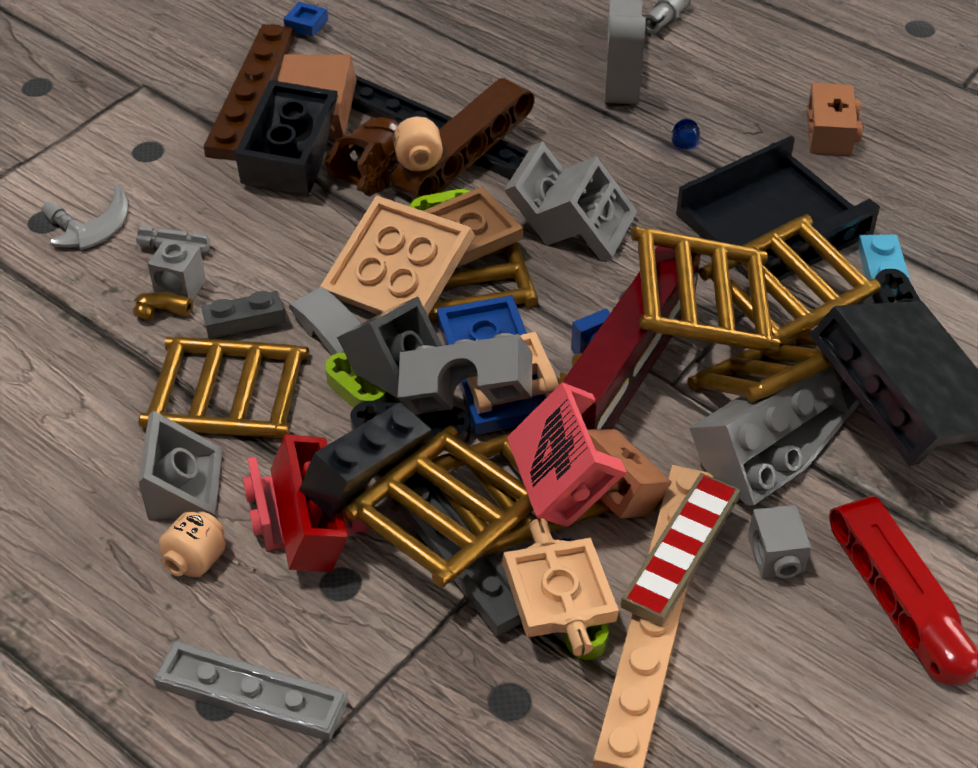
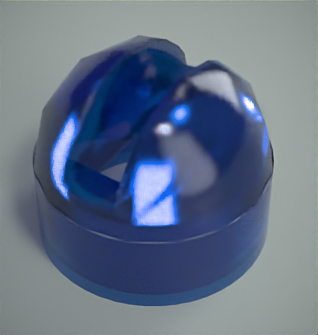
[671,118,700,149]

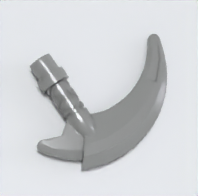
[41,185,128,250]

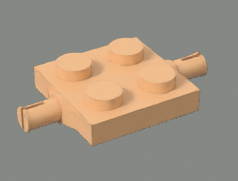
[502,518,619,656]

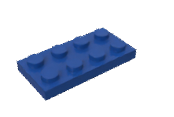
[437,295,546,435]

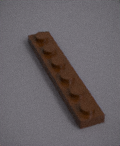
[203,24,295,161]

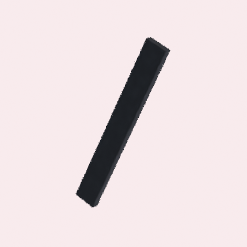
[351,75,528,180]

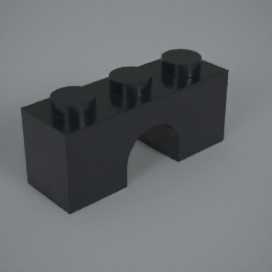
[299,402,431,518]

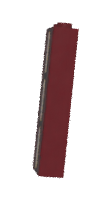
[562,246,701,430]

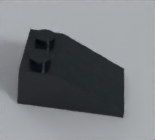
[235,80,338,196]

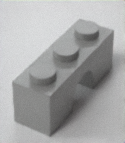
[398,333,532,414]

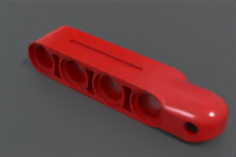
[829,495,978,686]

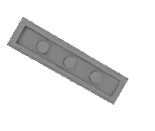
[153,640,348,741]

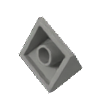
[138,411,223,520]

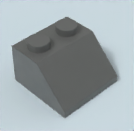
[337,297,442,398]

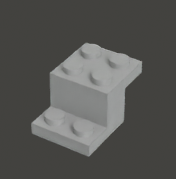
[504,141,637,261]

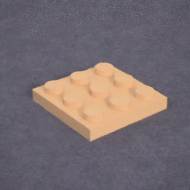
[320,195,475,315]

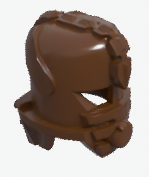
[325,117,400,196]

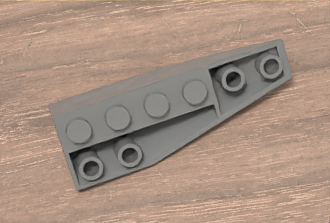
[689,367,860,505]

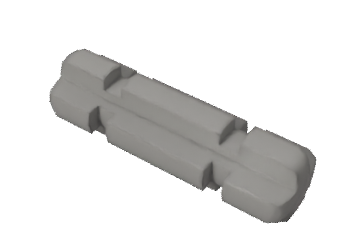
[136,226,210,256]

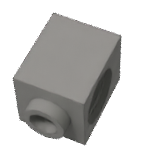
[148,239,206,300]
[748,505,811,579]

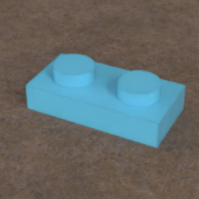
[857,234,911,298]

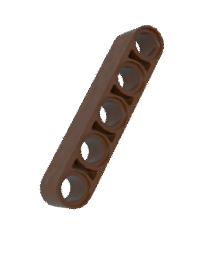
[391,78,535,200]

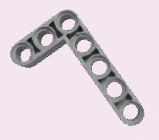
[605,0,646,104]

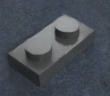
[201,291,286,339]

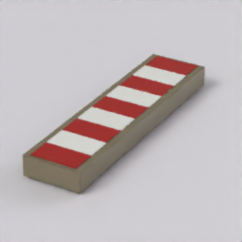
[621,473,741,627]

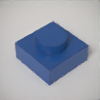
[283,2,328,37]
[571,308,610,355]

